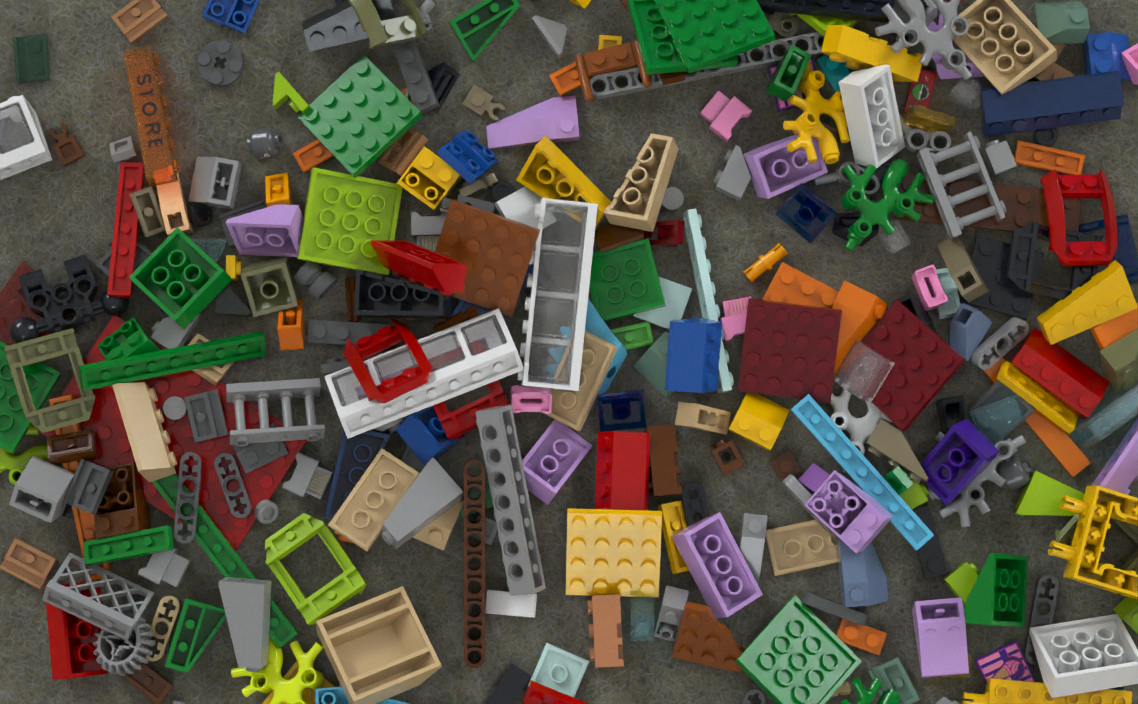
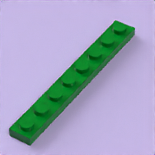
[79,331,266,391]

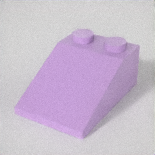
[743,135,828,199]
[226,204,304,257]
[522,419,592,505]

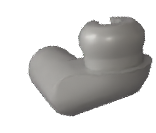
[418,0,436,31]

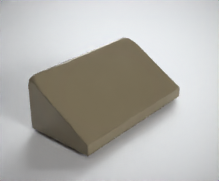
[129,186,166,238]

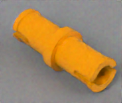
[743,243,788,283]

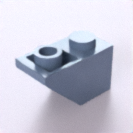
[950,303,993,361]

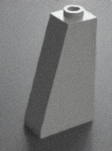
[381,457,463,549]
[219,577,271,672]

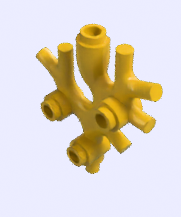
[783,62,850,164]

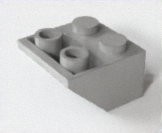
[188,157,242,210]
[9,456,75,523]

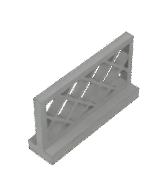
[42,553,154,641]

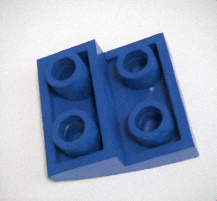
[202,0,259,34]
[437,129,499,184]

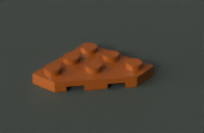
[672,601,745,673]

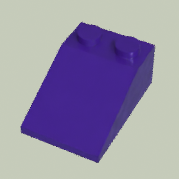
[921,419,999,506]

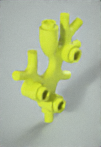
[231,636,324,704]

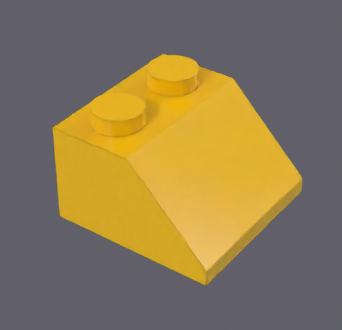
[728,392,789,451]

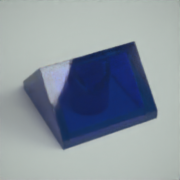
[776,183,837,244]
[597,390,646,432]

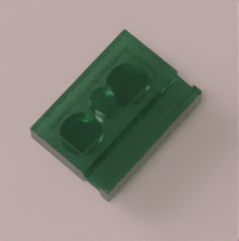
[13,34,51,83]

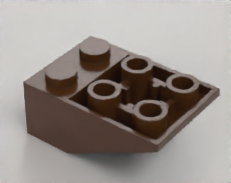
[94,462,150,539]

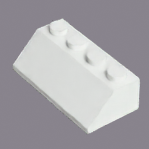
[839,64,905,168]

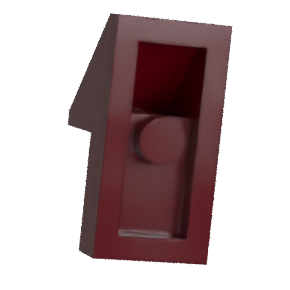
[644,220,685,248]

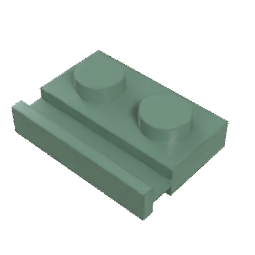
[868,656,921,704]

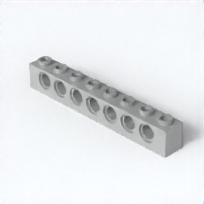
[476,405,546,596]

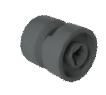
[293,261,337,302]

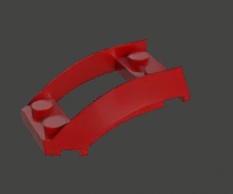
[1040,169,1118,266]
[343,317,433,403]
[429,341,510,439]

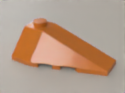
[832,281,888,378]

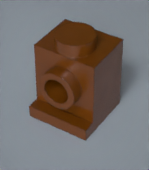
[710,439,745,476]

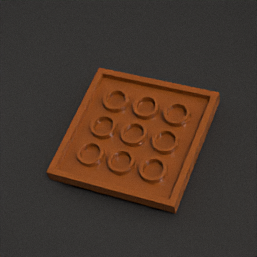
[433,199,540,317]

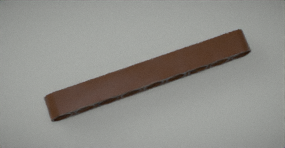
[464,457,485,668]

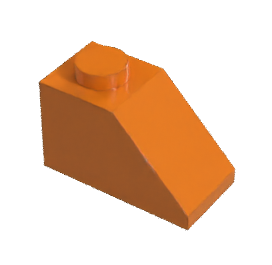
[277,298,305,350]

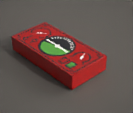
[903,69,937,118]

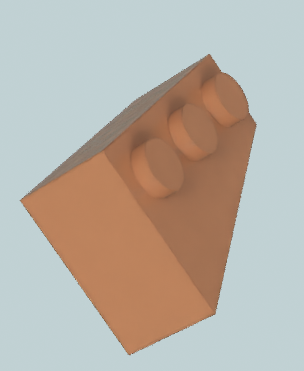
[587,594,624,668]

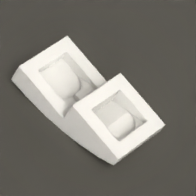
[485,590,537,617]

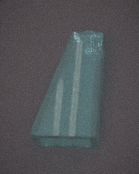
[1070,383,1138,450]

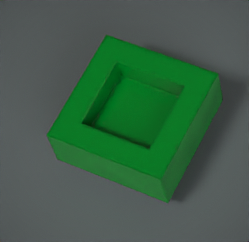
[883,466,913,495]

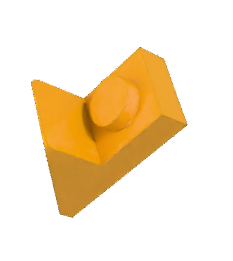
[265,172,293,207]

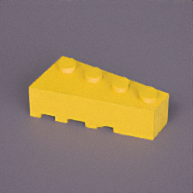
[821,25,922,82]
[516,135,612,228]
[1037,260,1138,345]

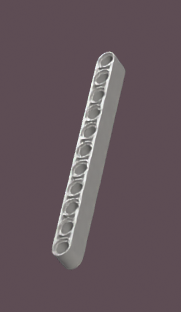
[590,32,826,99]

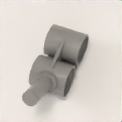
[899,114,951,154]
[814,162,880,197]

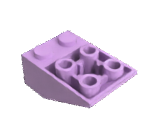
[805,470,893,553]
[912,597,969,678]

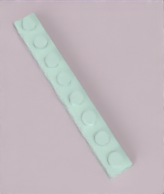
[682,208,734,394]

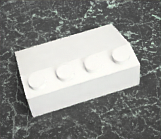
[1029,614,1138,698]

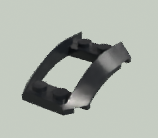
[1006,222,1102,300]

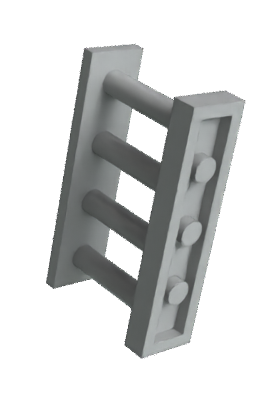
[916,131,1006,240]
[226,378,325,446]

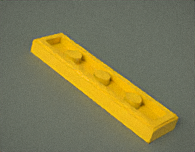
[996,361,1078,434]

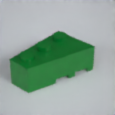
[448,0,520,63]

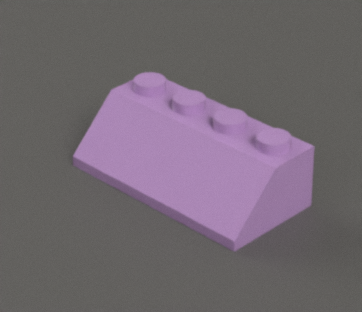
[1091,418,1138,495]
[671,512,763,619]

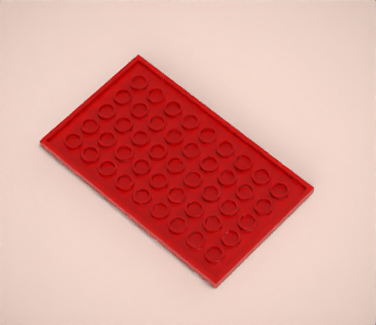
[38,316,307,551]

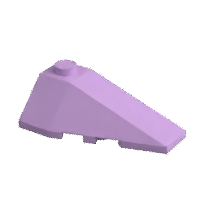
[486,95,580,149]

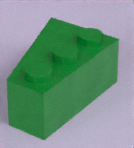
[165,597,226,673]

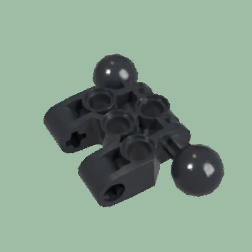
[10,254,130,344]

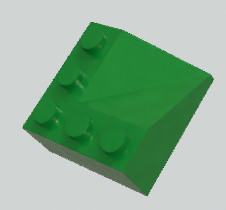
[129,227,232,329]
[964,553,1028,627]

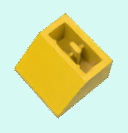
[397,146,463,210]

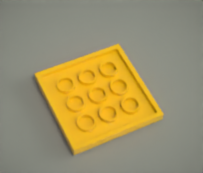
[566,508,662,597]

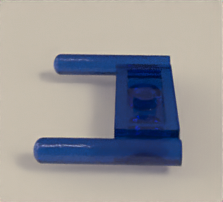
[1079,214,1138,284]

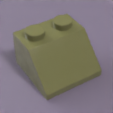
[240,257,299,317]
[1100,329,1138,393]

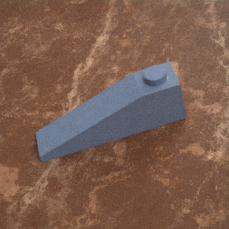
[837,536,888,607]

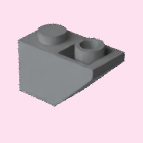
[713,145,751,201]
[654,585,689,642]

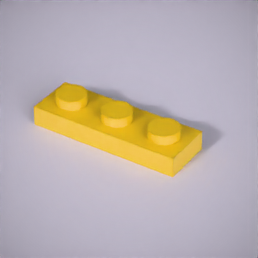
[657,500,689,574]

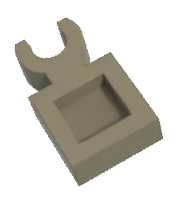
[462,85,505,122]
[459,173,498,197]

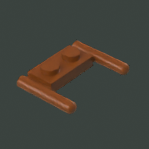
[574,40,652,102]

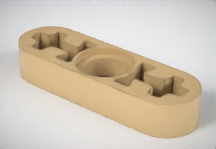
[146,596,181,661]

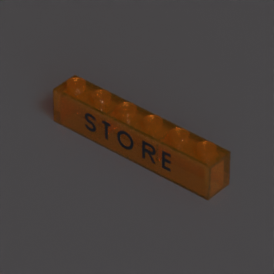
[123,45,180,187]

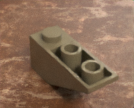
[937,237,989,303]
[866,419,928,483]

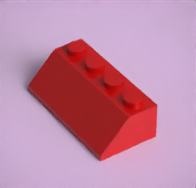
[371,240,468,295]
[1009,327,1109,419]
[595,432,650,511]
[44,581,108,680]

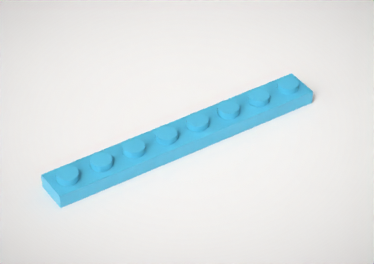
[791,394,934,551]

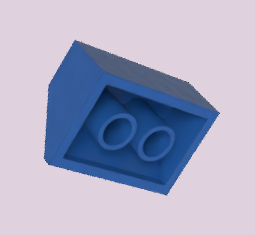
[665,318,722,393]

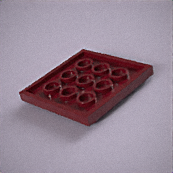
[738,298,842,403]
[837,299,966,431]

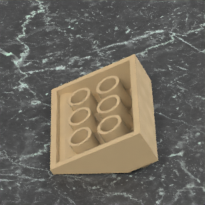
[952,0,1057,95]

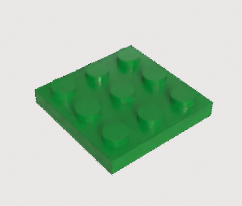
[589,238,666,322]

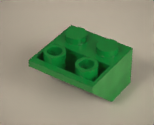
[97,317,160,383]

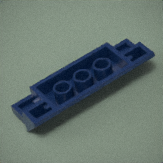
[980,71,1124,137]

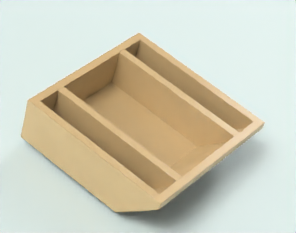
[316,586,441,704]

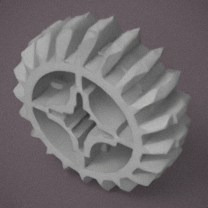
[93,612,155,676]

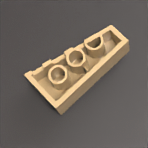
[603,133,679,232]

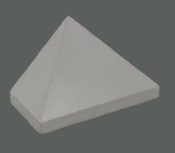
[532,15,567,59]

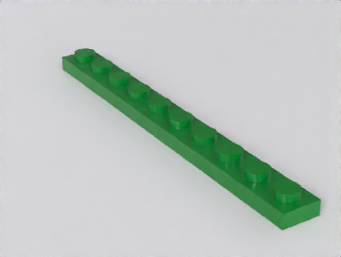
[152,473,299,648]

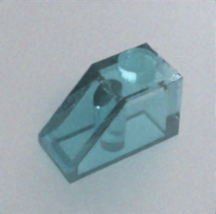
[630,597,654,641]

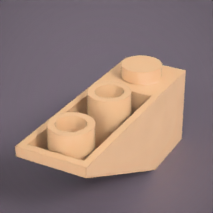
[154,167,193,236]

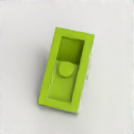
[273,71,310,114]

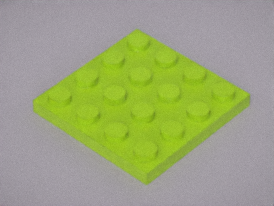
[297,167,403,276]

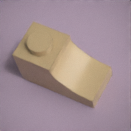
[675,402,731,435]

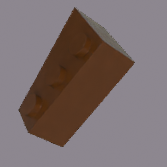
[643,424,682,497]

